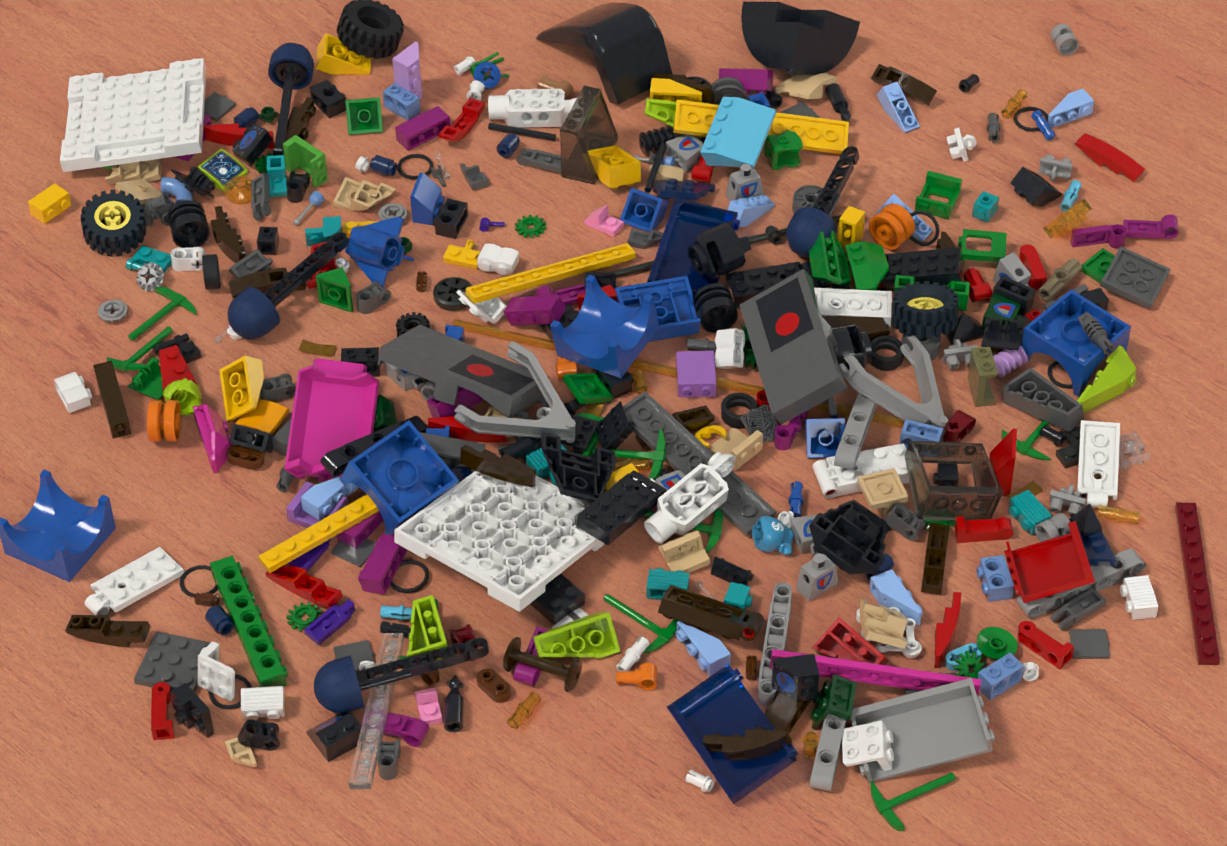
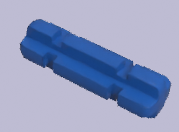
[1031,110,1055,141]

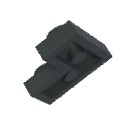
[1056,426,1080,469]

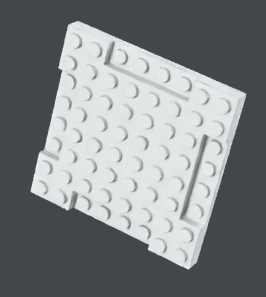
[60,58,207,172]
[394,456,604,612]

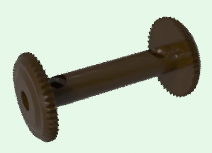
[503,637,582,692]

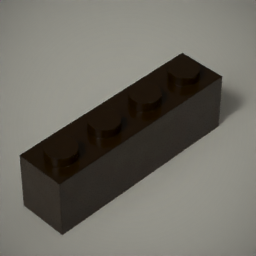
[755,684,819,734]

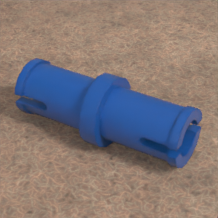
[788,481,804,517]

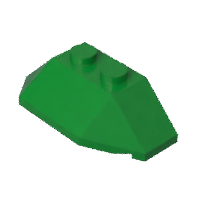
[809,231,851,285]
[845,241,889,290]

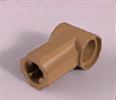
[537,76,574,99]

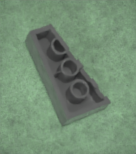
[1002,368,1084,431]
[419,432,485,474]

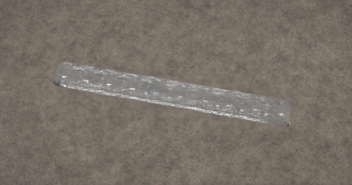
[348,633,404,789]

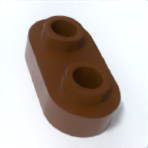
[226,445,264,469]
[477,669,511,703]

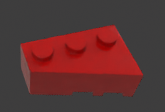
[812,617,889,665]

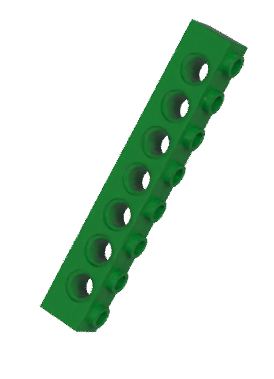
[210,555,288,687]

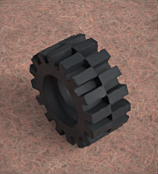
[396,312,430,337]

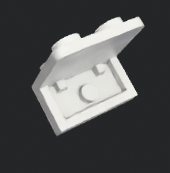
[456,290,507,325]
[198,641,235,701]
[842,721,894,771]

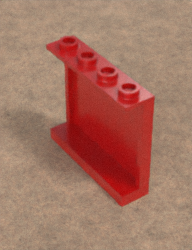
[1004,521,1095,603]

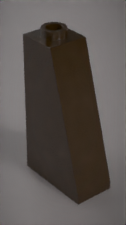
[822,316,890,343]
[93,361,131,438]

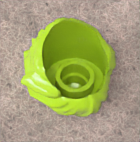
[163,378,202,415]

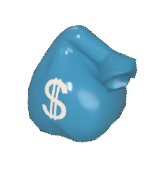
[752,516,794,555]

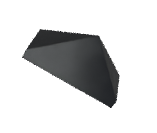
[584,272,616,291]
[946,313,984,345]
[1069,503,1102,536]

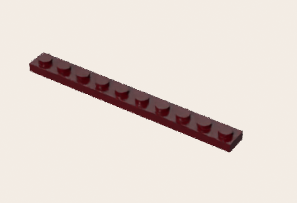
[1175,502,1220,665]

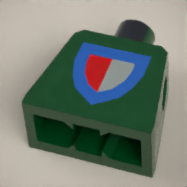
[982,293,1029,330]

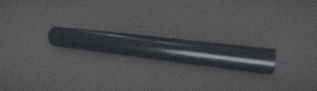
[488,123,556,141]
[644,143,667,193]

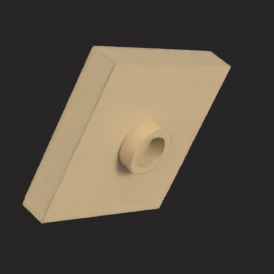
[115,179,162,205]

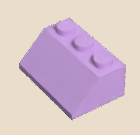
[392,41,422,100]

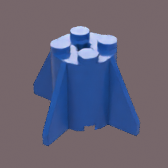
[345,217,414,288]

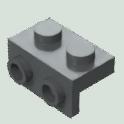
[229,249,273,278]

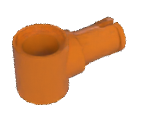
[556,352,577,380]
[616,663,657,691]

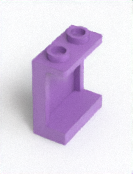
[676,351,716,397]
[286,481,348,528]

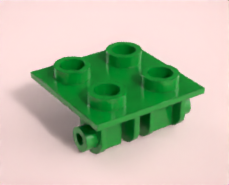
[128,357,163,400]

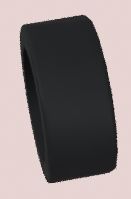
[202,254,220,290]
[870,336,904,371]
[721,392,757,428]

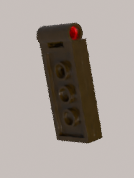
[658,585,764,641]

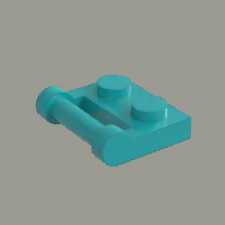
[126,245,172,277]

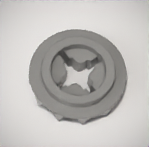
[378,203,407,221]
[135,262,164,291]
[98,300,128,324]

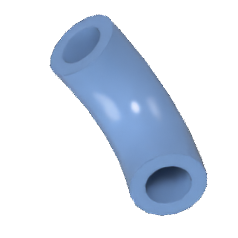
[161,177,193,204]

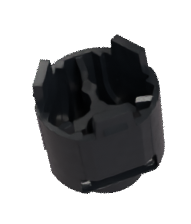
[688,220,751,279]
[832,325,872,370]

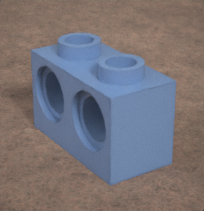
[383,83,421,121]
[900,419,943,458]
[976,555,1014,602]
[978,653,1024,700]

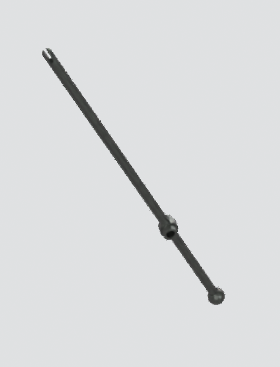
[606,208,861,278]

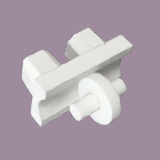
[947,128,977,162]

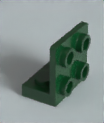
[810,674,857,730]

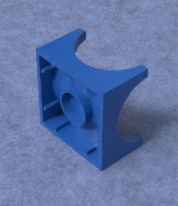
[550,275,659,378]
[1021,290,1131,397]
[340,421,459,535]
[0,469,116,582]

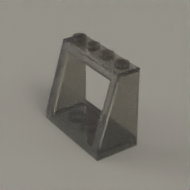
[560,85,618,185]
[904,441,1003,520]

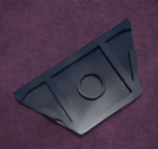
[652,179,715,200]
[1080,531,1117,566]

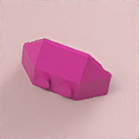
[193,404,233,473]

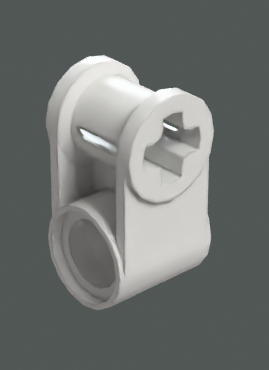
[171,247,206,272]

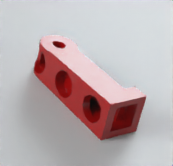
[1019,244,1047,291]
[955,516,1013,543]
[1017,621,1074,670]
[151,682,175,740]

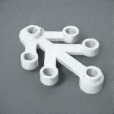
[856,607,922,659]

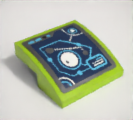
[198,149,248,192]

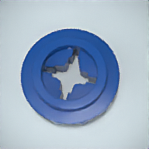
[473,62,501,89]

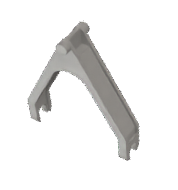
[839,336,948,428]
[454,341,576,443]

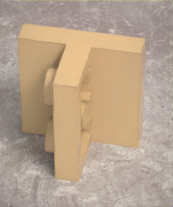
[857,468,909,520]
[658,530,711,573]

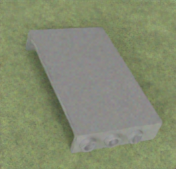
[850,678,995,783]

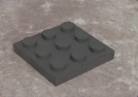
[1100,246,1171,309]
[134,631,210,692]

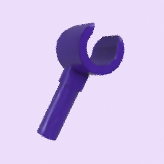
[479,217,505,232]

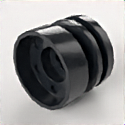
[168,200,210,248]
[693,283,738,333]

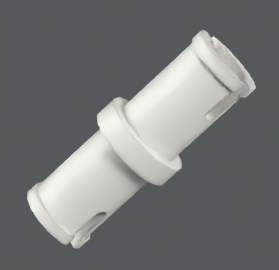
[616,636,650,671]

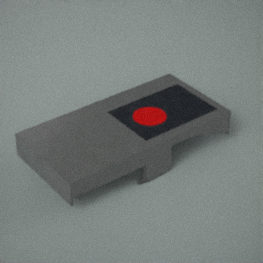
[740,269,848,424]
[378,325,549,419]

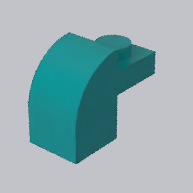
[267,155,287,197]
[305,216,342,247]

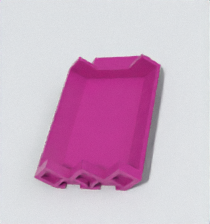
[284,358,379,482]

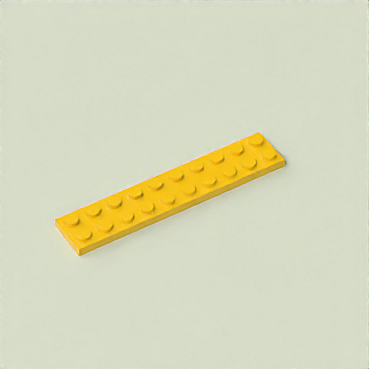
[673,100,849,154]

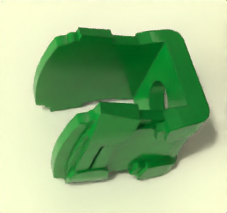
[764,130,803,170]

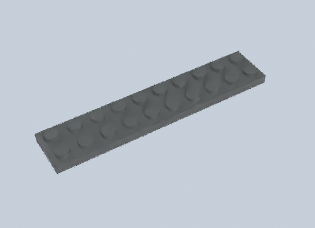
[623,391,776,537]

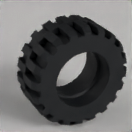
[337,0,404,59]

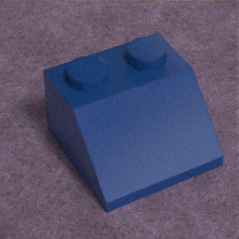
[410,172,445,225]
[620,188,669,232]
[804,417,845,458]

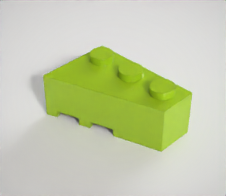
[407,595,448,660]

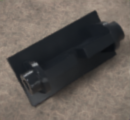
[710,556,754,586]

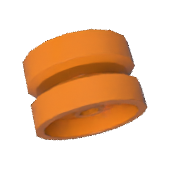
[868,203,915,250]
[147,400,181,442]

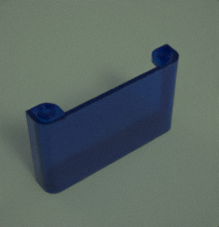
[647,198,740,297]
[667,664,798,804]

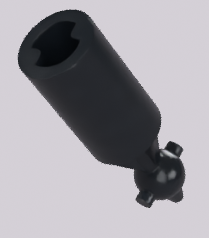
[825,83,851,122]
[499,437,541,460]
[444,675,464,732]

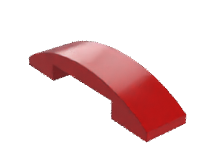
[438,98,485,142]

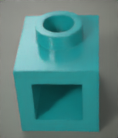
[972,191,999,223]
[724,582,753,610]

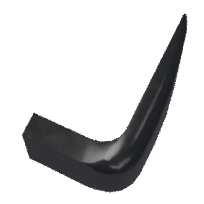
[536,2,672,104]

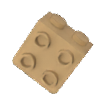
[709,428,763,470]

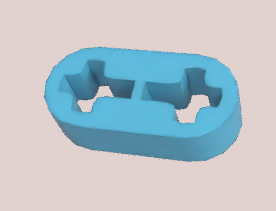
[945,643,982,672]

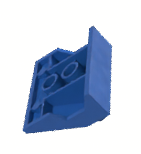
[615,276,701,342]

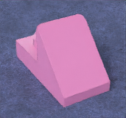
[584,205,624,237]
[414,688,443,725]

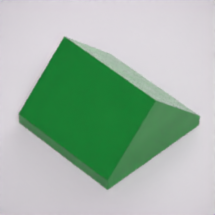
[345,97,383,135]
[316,267,353,313]

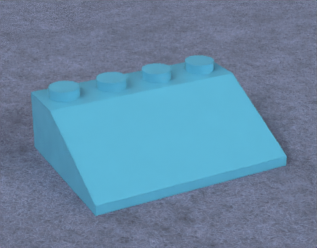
[700,97,776,168]

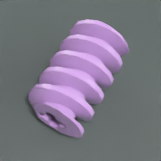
[993,345,1028,378]

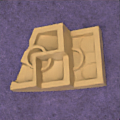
[775,73,837,99]
[105,158,162,184]
[332,177,396,211]
[860,598,908,649]

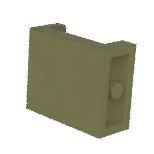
[967,347,998,407]

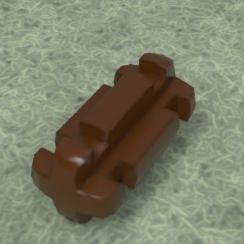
[416,271,427,292]
[195,593,220,605]
[746,655,757,680]

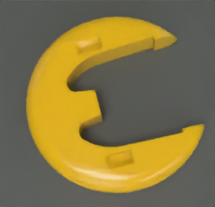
[695,425,727,448]

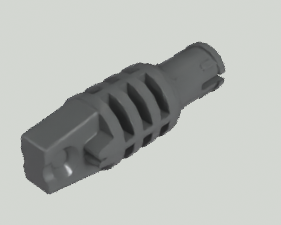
[1078,312,1115,354]

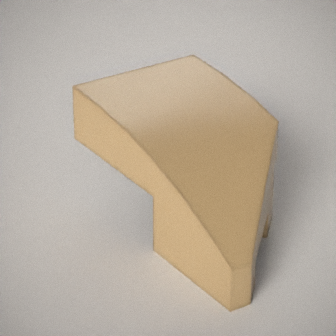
[648,165,684,182]
[225,738,257,767]

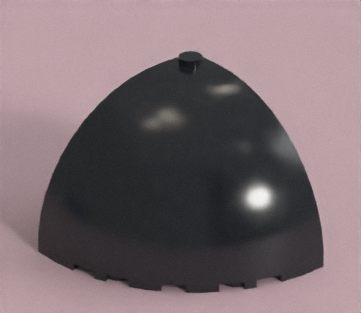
[741,1,860,76]

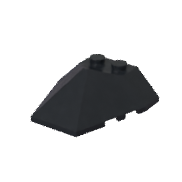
[541,432,616,503]
[809,499,887,574]

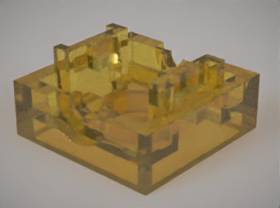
[1043,198,1092,238]

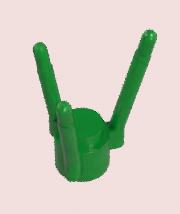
[470,52,509,79]

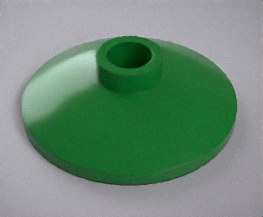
[976,627,1017,660]

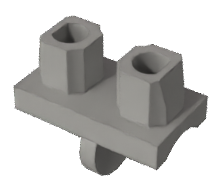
[1038,154,1073,182]
[942,339,978,370]
[1050,484,1086,517]

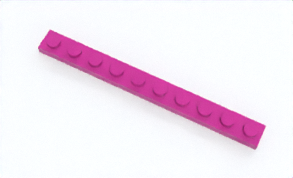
[769,649,981,696]

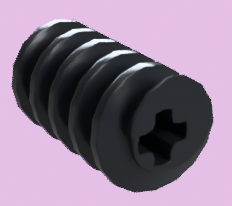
[639,125,677,154]

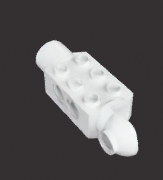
[488,88,593,128]
[644,452,736,544]

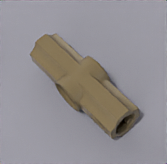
[1038,258,1082,302]

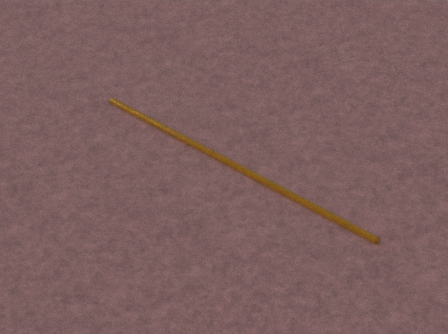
[452,319,905,428]

